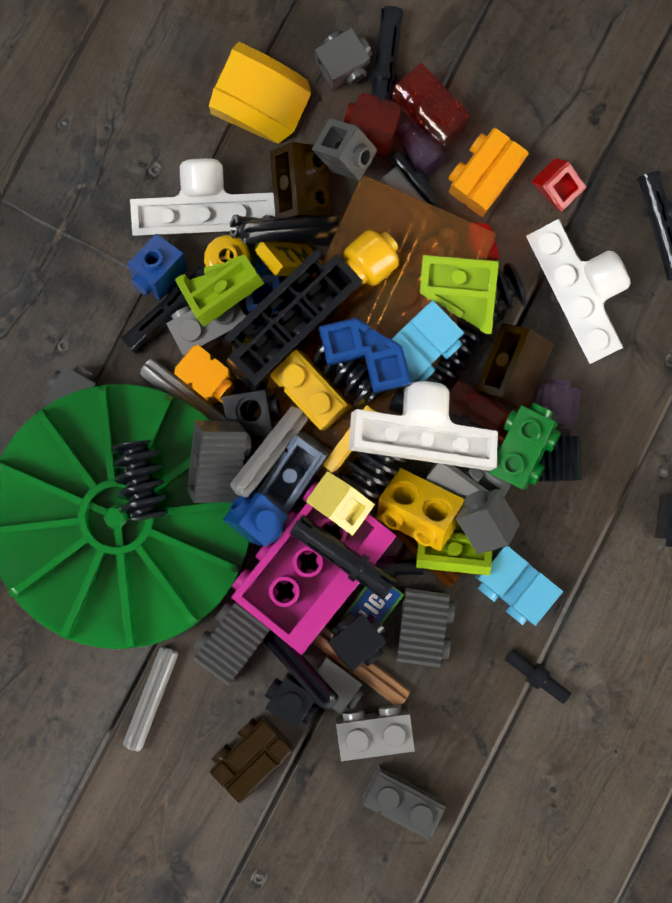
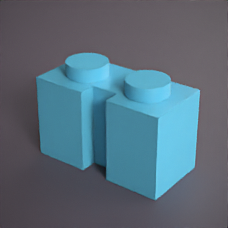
[392,300,464,386]
[475,546,563,626]

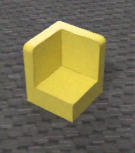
[306,471,375,536]

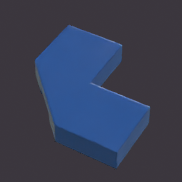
[319,318,411,394]

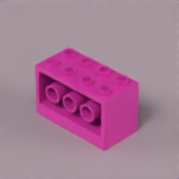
[231,482,397,655]

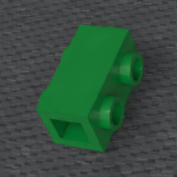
[489,403,561,490]

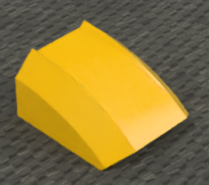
[209,42,311,144]

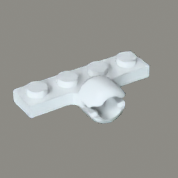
[130,158,275,236]
[526,219,631,364]
[349,381,498,471]

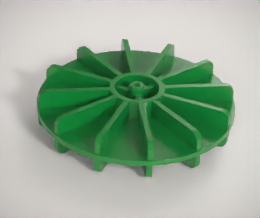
[0,384,249,649]

